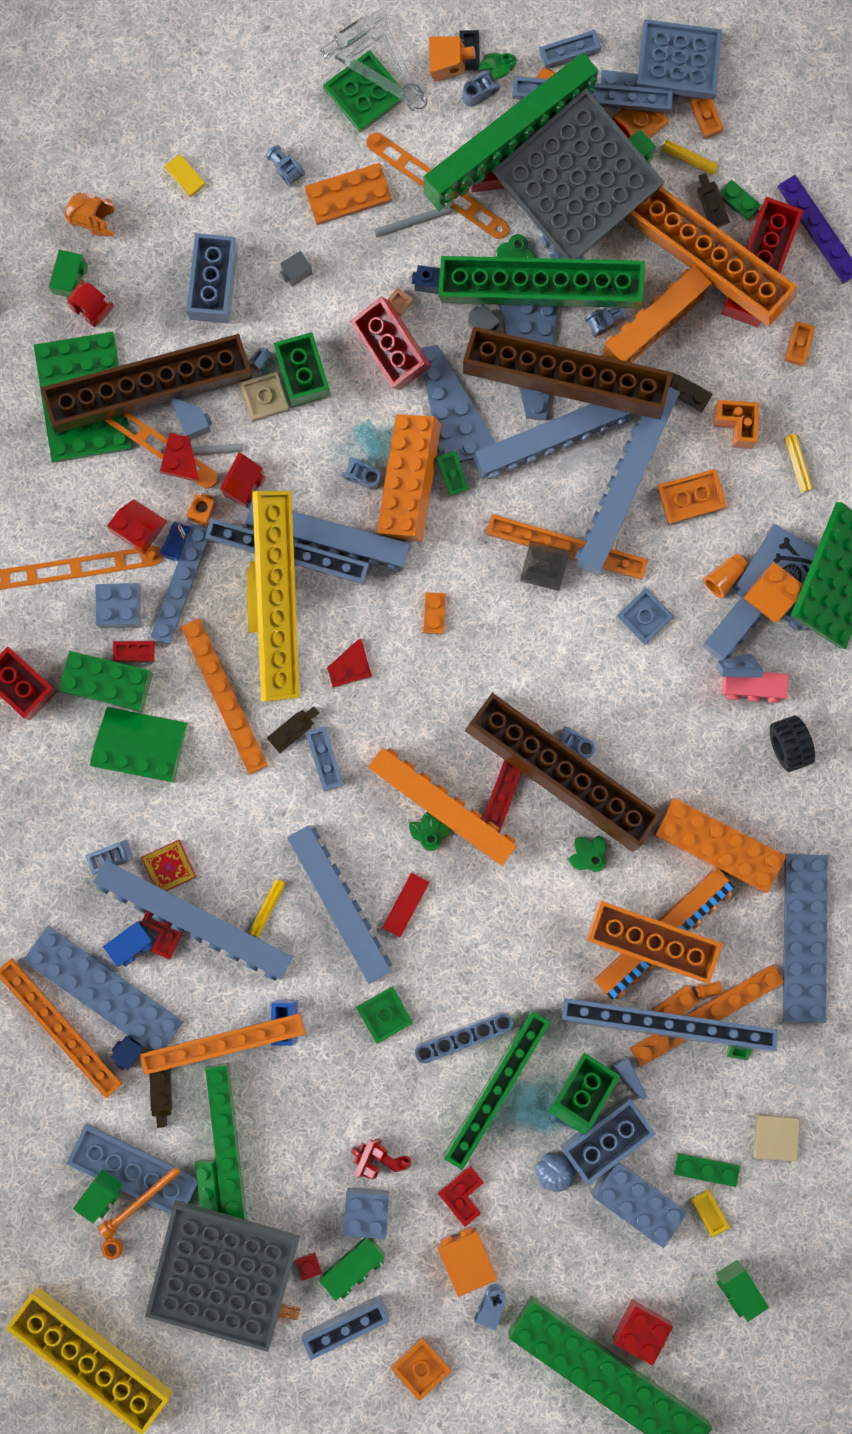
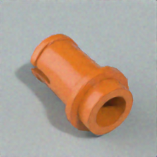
[695,981,723,1000]

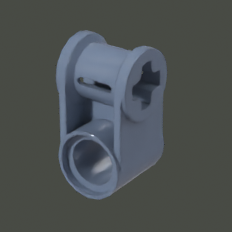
[462,70,501,107]
[341,457,382,490]
[559,726,596,759]
[474,1284,506,1330]

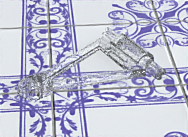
[320,8,428,113]

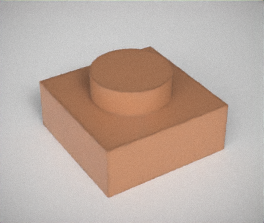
[388,287,413,317]

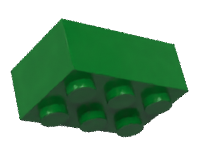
[273,332,331,407]
[548,1052,620,1135]

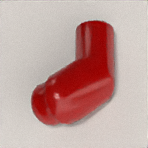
[379,1154,411,1172]

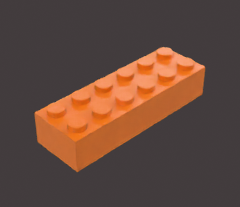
[602,266,712,363]
[376,414,442,542]
[652,798,786,893]
[585,900,723,984]

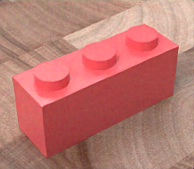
[722,672,788,703]

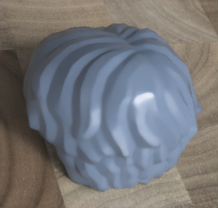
[535,1152,576,1192]

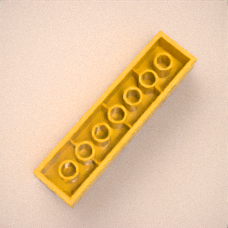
[5,1287,173,1434]

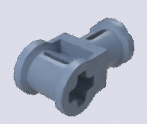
[266,145,305,187]
[584,308,628,337]

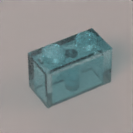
[351,419,389,468]

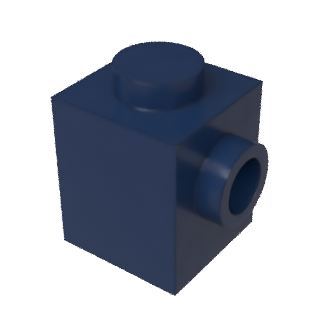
[411,265,440,294]
[111,1036,145,1070]

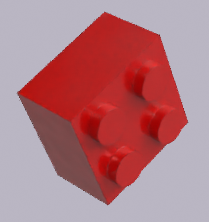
[612,1299,673,1366]

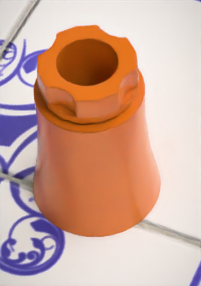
[703,553,748,599]

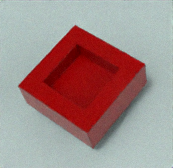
[295,1252,322,1281]

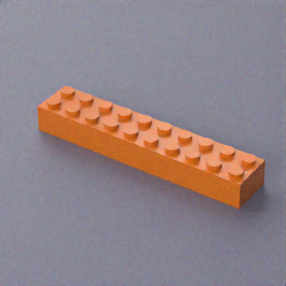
[625,187,797,327]

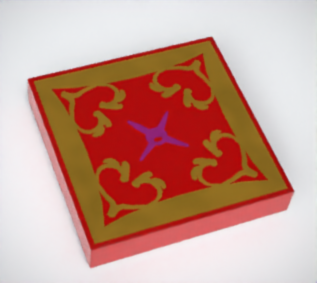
[141,840,197,891]

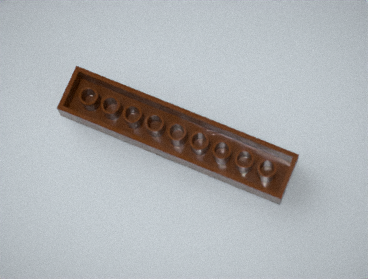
[463,326,673,420]
[40,334,251,434]
[465,692,662,852]

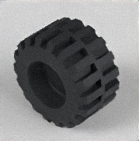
[770,715,815,772]

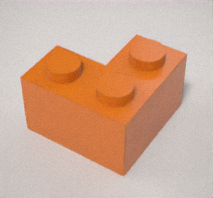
[713,400,759,449]

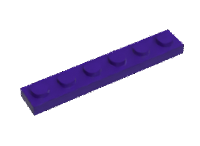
[777,175,852,284]

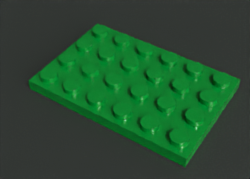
[34,331,133,463]
[791,502,852,649]

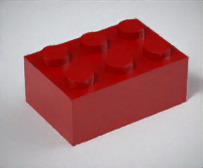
[0,646,58,721]

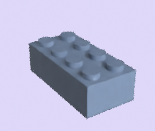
[186,233,238,323]
[560,1096,656,1186]
[591,1162,688,1249]

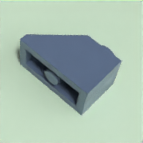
[170,398,212,440]

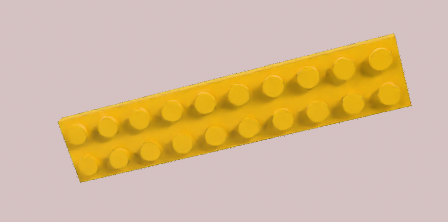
[252,491,300,702]

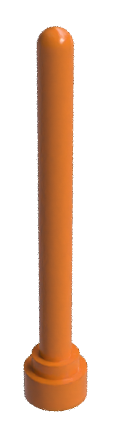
[98,1167,180,1240]

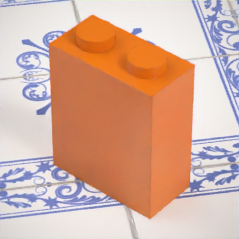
[437,1226,497,1297]

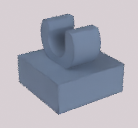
[249,348,275,373]

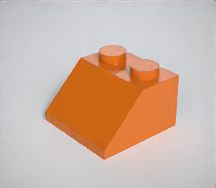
[744,562,803,624]

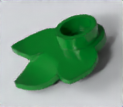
[478,53,517,80]
[495,234,534,258]
[409,812,450,851]
[568,836,607,872]

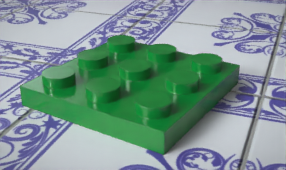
[323,50,407,133]

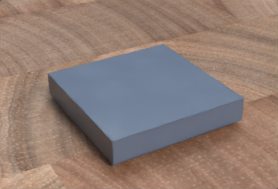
[617,588,674,645]

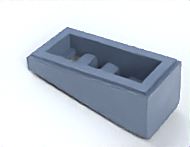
[85,840,134,875]
[612,1057,647,1100]

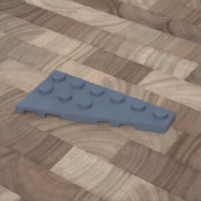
[500,305,557,421]
[421,345,496,462]

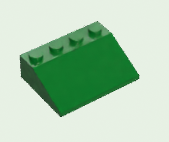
[90,707,187,783]

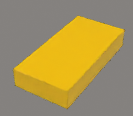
[165,154,206,198]
[690,1189,730,1238]

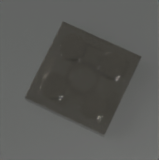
[520,541,570,591]

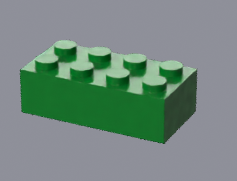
[58,651,153,713]

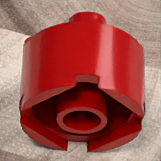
[66,279,114,328]

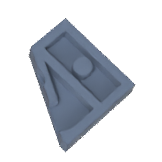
[716,654,763,678]

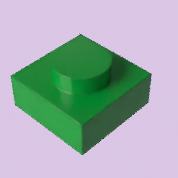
[727,1046,752,1061]

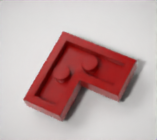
[141,911,184,960]
[438,1165,484,1227]

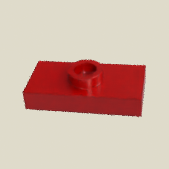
[113,641,155,662]

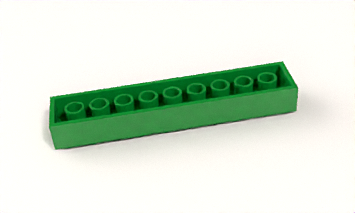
[424,52,599,211]
[438,256,645,309]
[508,1296,712,1434]

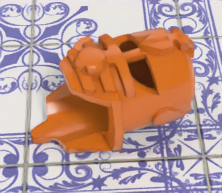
[64,192,115,237]

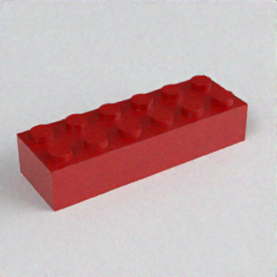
[721,196,804,328]

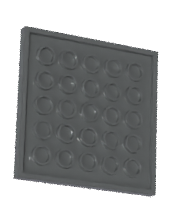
[492,88,665,259]
[145,1200,300,1352]

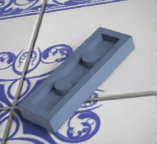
[539,30,602,69]
[305,726,344,792]

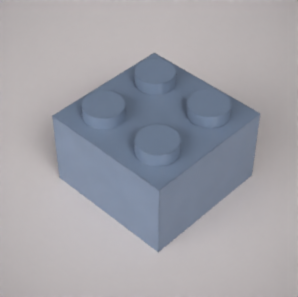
[95,583,141,629]
[343,1187,389,1239]

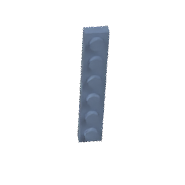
[150,523,209,645]

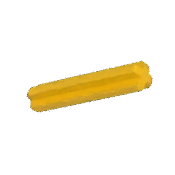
[662,140,718,175]
[785,434,813,493]
[249,879,286,938]

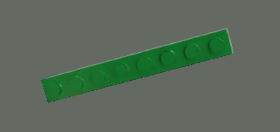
[444,1009,551,1170]
[205,1063,247,1220]

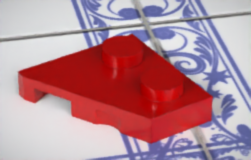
[160,433,199,482]
[327,639,372,688]

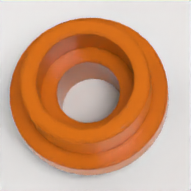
[101,1237,123,1260]

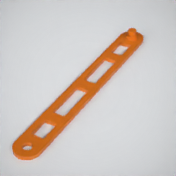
[367,132,509,239]
[104,413,218,489]
[0,546,163,590]

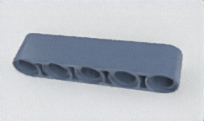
[415,1012,513,1063]

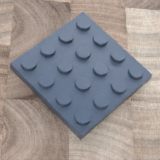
[636,19,722,100]

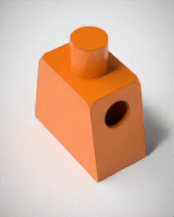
[429,36,476,81]

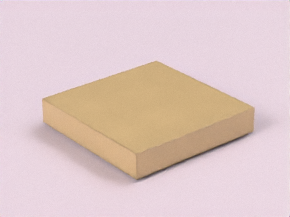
[239,371,290,422]
[754,1114,800,1162]

